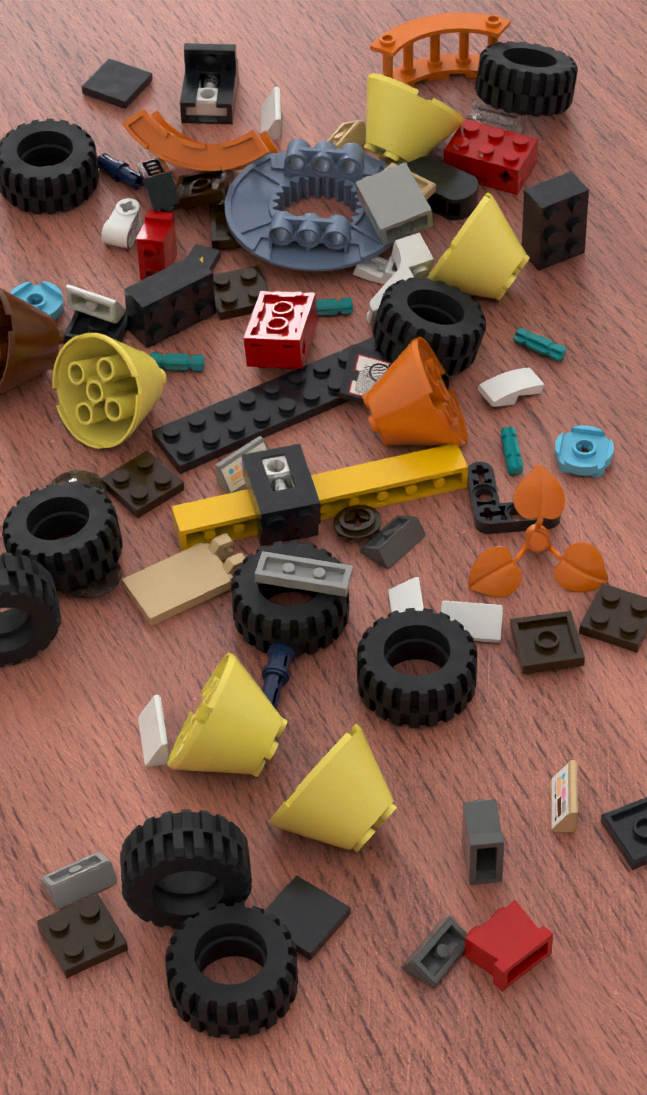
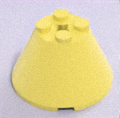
[364,73,465,165]
[427,192,530,301]
[52,333,167,449]
[167,652,288,777]
[268,723,397,853]

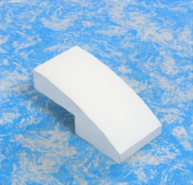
[353,256,397,284]
[477,367,545,407]

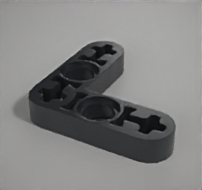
[468,462,561,534]

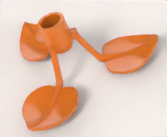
[468,464,608,597]

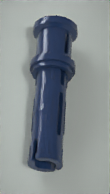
[262,643,296,710]

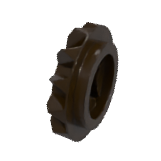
[334,505,382,542]

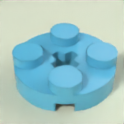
[10,281,64,320]
[555,425,614,477]

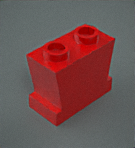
[136,210,177,280]
[465,900,553,991]

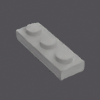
[255,551,353,597]

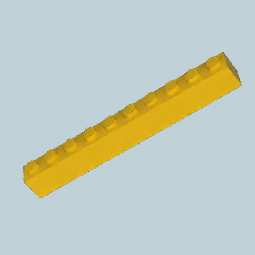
[171,444,468,551]

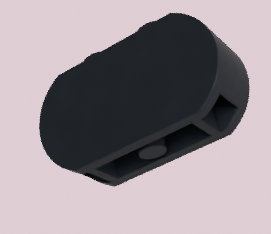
[407,156,478,220]

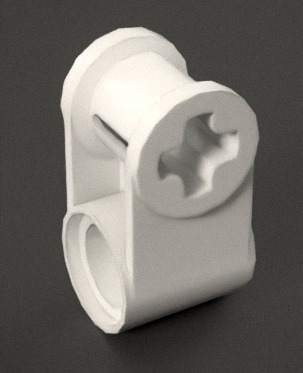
[102,198,142,249]

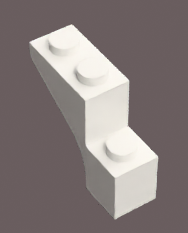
[366,232,434,325]

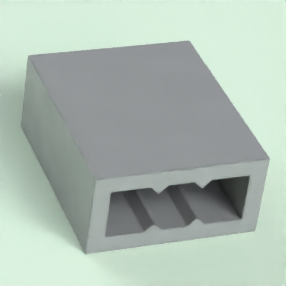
[355,162,433,246]

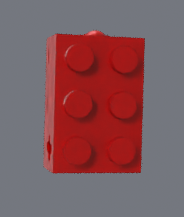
[444,119,538,195]
[243,291,318,370]

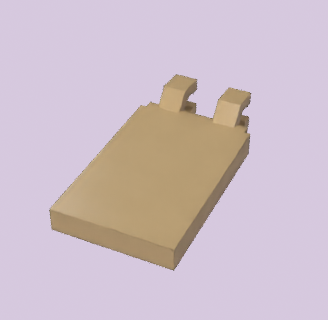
[122,533,245,627]

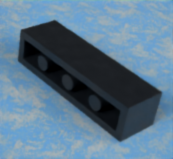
[137,157,180,212]

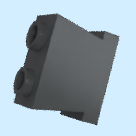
[462,799,504,885]

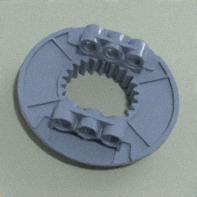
[225,139,395,271]

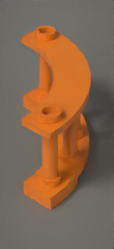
[370,12,511,88]
[122,108,279,171]

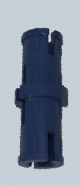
[97,153,143,190]

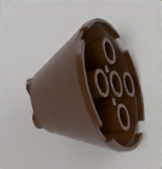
[0,288,64,395]

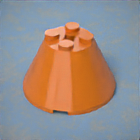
[362,337,468,447]

